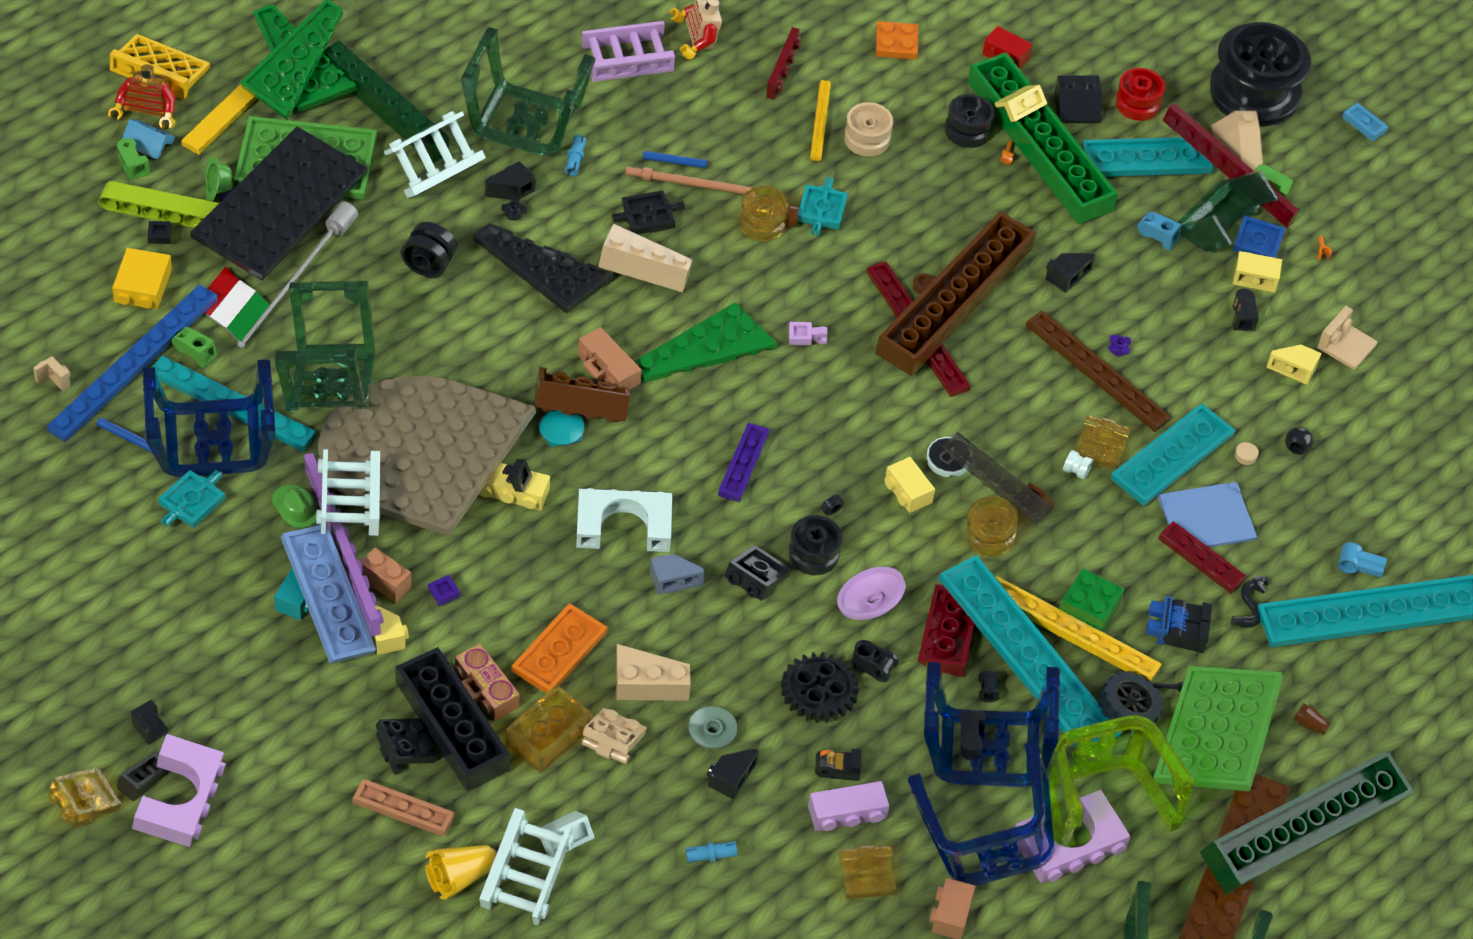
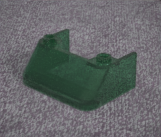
[1177,170,1278,253]

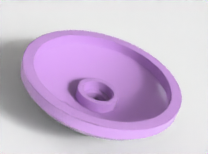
[837,567,905,620]

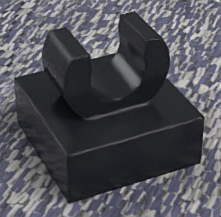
[502,459,532,492]

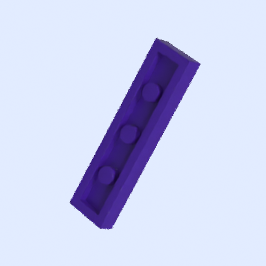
[718,423,770,503]

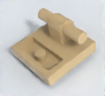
[582,708,647,764]

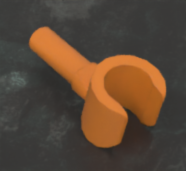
[1000,141,1015,166]
[1317,236,1332,260]

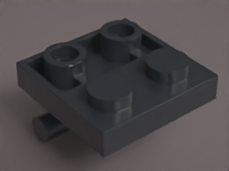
[375,718,438,775]

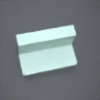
[537,811,595,857]

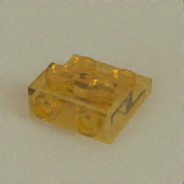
[49,767,121,828]

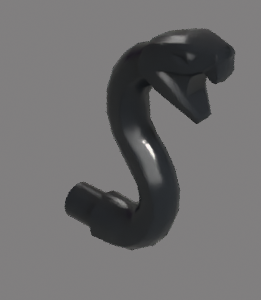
[1231,576,1269,628]

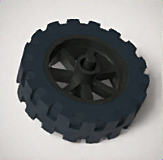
[1098,671,1164,734]

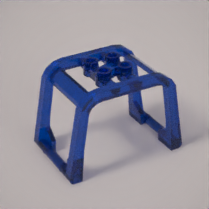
[142,359,276,477]
[924,662,1060,787]
[908,741,1055,886]

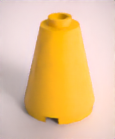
[425,845,497,899]

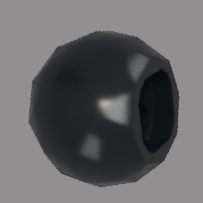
[1285,426,1313,455]

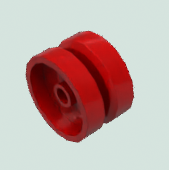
[1115,68,1165,121]

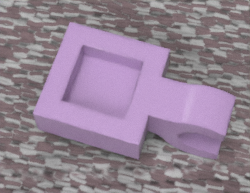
[789,322,827,345]

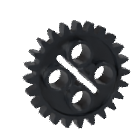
[781,652,859,723]

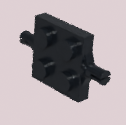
[611,190,685,234]

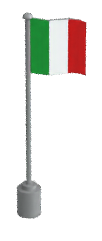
[204,202,358,348]

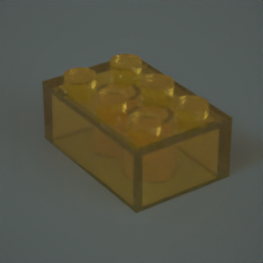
[505,684,592,774]

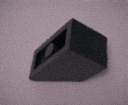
[1045,253,1096,293]
[707,748,759,799]

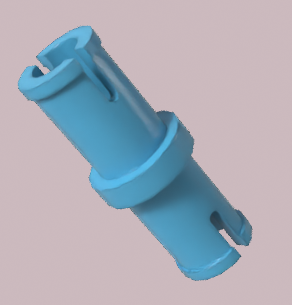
[564,134,587,176]
[686,841,737,863]

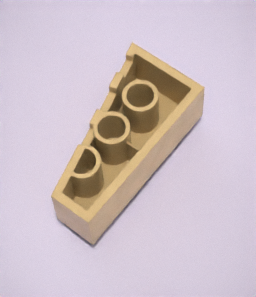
[598,224,692,292]

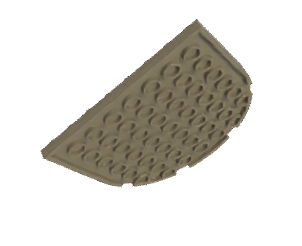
[318,376,536,536]

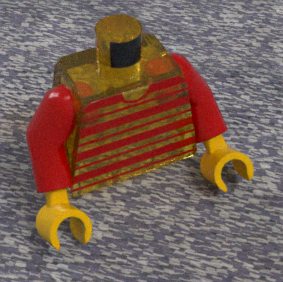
[108,64,176,129]

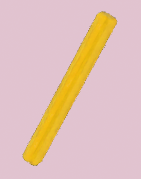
[810,80,831,162]

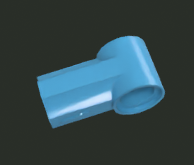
[1338,542,1387,578]

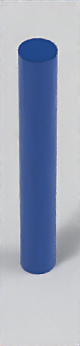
[643,151,707,168]
[97,417,160,454]

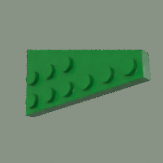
[240,0,344,120]
[253,4,358,113]
[634,302,777,383]

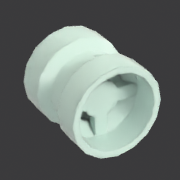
[1063,450,1093,480]

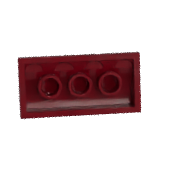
[918,584,977,677]

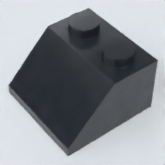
[1054,75,1101,123]

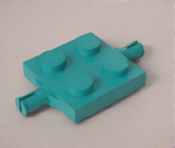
[797,177,848,236]
[158,470,225,529]

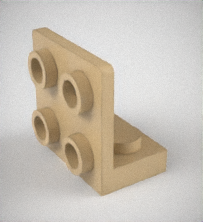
[1318,306,1378,370]

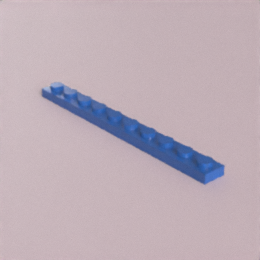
[47,284,217,442]

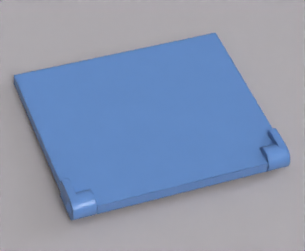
[1158,482,1257,547]

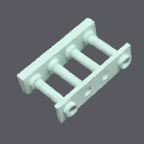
[384,111,486,198]
[316,449,380,536]
[479,808,575,926]

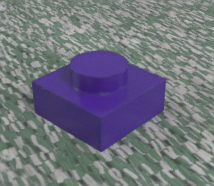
[428,575,460,606]

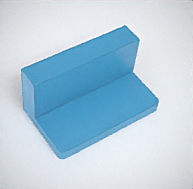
[122,119,175,159]

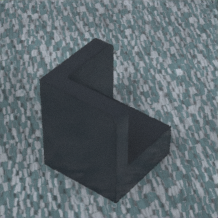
[131,699,169,745]

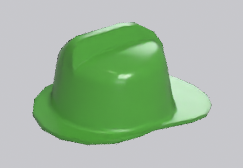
[205,157,234,202]
[272,485,319,528]

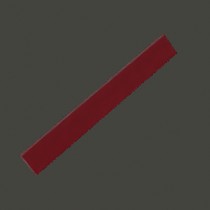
[866,261,971,397]

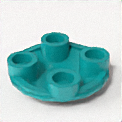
[539,410,584,447]

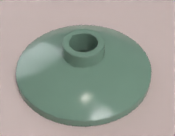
[689,706,737,749]

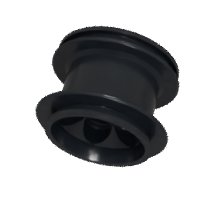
[1210,22,1311,127]

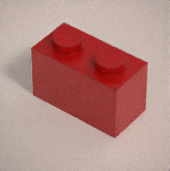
[982,26,1033,69]

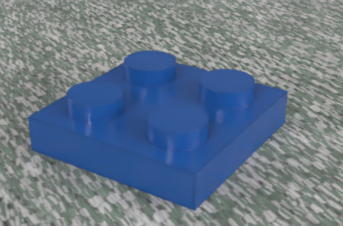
[1232,215,1285,258]

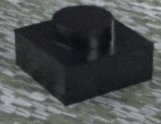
[147,221,172,244]

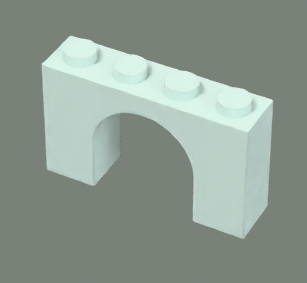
[576,488,672,552]

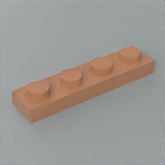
[353,779,454,837]

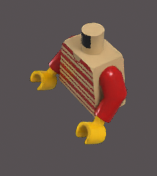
[669,0,722,60]

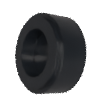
[821,494,844,516]

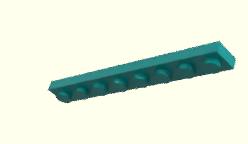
[149,356,316,452]

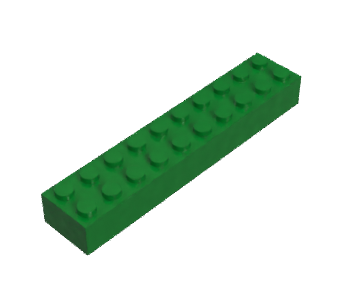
[968,53,1118,224]

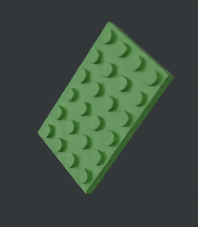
[234,116,377,200]
[1154,666,1283,791]

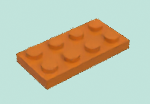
[511,603,608,696]

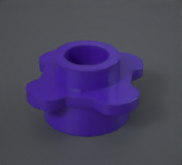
[1108,335,1131,356]

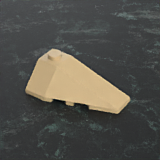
[1211,111,1263,171]

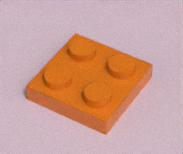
[876,21,918,60]

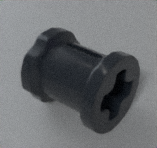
[978,671,1000,702]

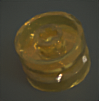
[740,186,789,241]
[966,496,1018,556]

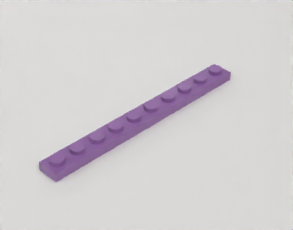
[304,453,384,636]

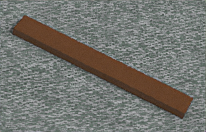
[1026,310,1171,432]

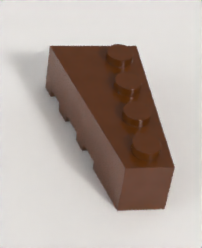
[535,366,630,422]

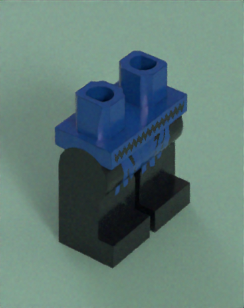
[1146,596,1213,653]

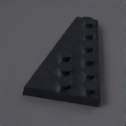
[474,223,614,314]

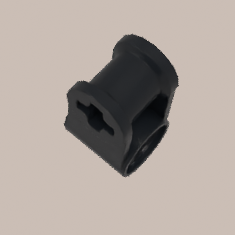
[851,640,899,682]

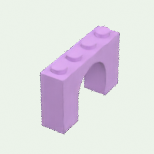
[132,734,226,847]
[1012,790,1130,884]

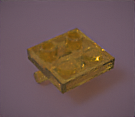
[1075,415,1131,470]
[838,845,896,899]

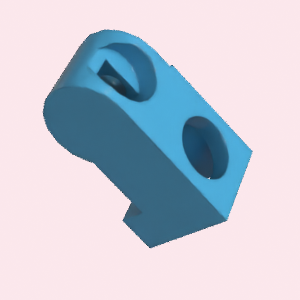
[1137,212,1181,251]

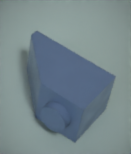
[650,554,704,595]

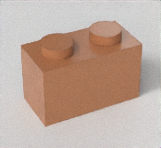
[361,548,412,603]
[929,878,975,939]

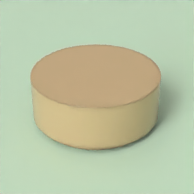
[1235,442,1259,465]

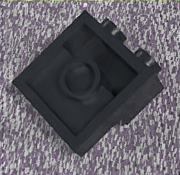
[724,545,792,601]

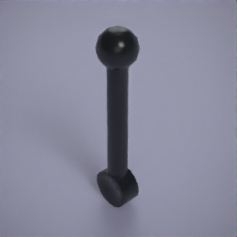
[1153,682,1184,692]

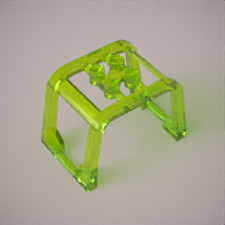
[1043,715,1195,848]

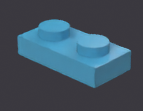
[1342,103,1388,141]

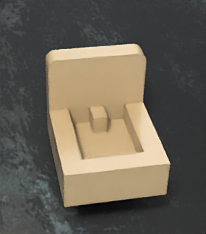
[33,356,71,391]

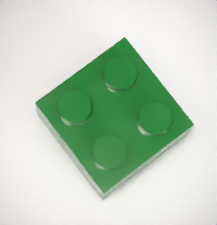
[1060,568,1124,632]

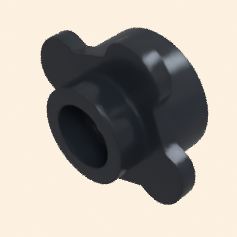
[501,199,527,221]

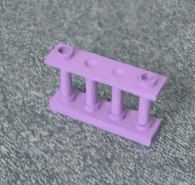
[582,21,675,82]

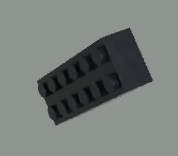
[395,647,510,791]

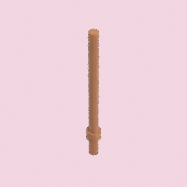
[625,166,754,196]

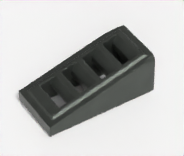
[117,752,169,801]

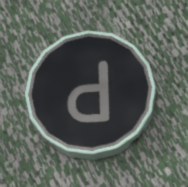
[926,437,972,477]

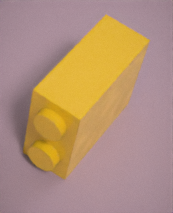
[112,248,172,310]

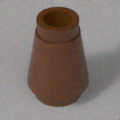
[1293,703,1331,735]

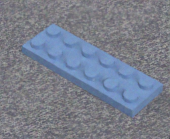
[281,524,376,664]

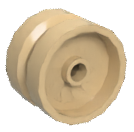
[844,102,893,157]

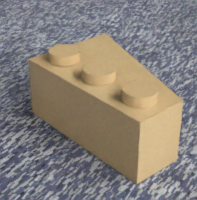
[616,644,691,701]

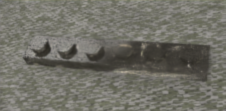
[942,432,1053,525]

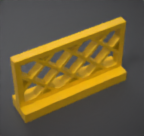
[110,34,210,100]

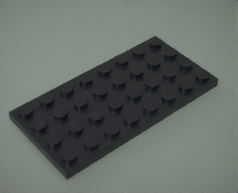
[190,126,368,281]

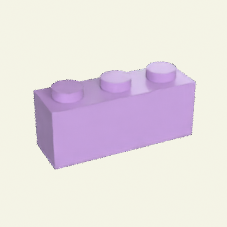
[808,781,889,831]

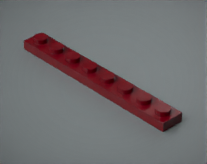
[1162,103,1300,228]

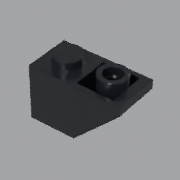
[485,161,535,200]

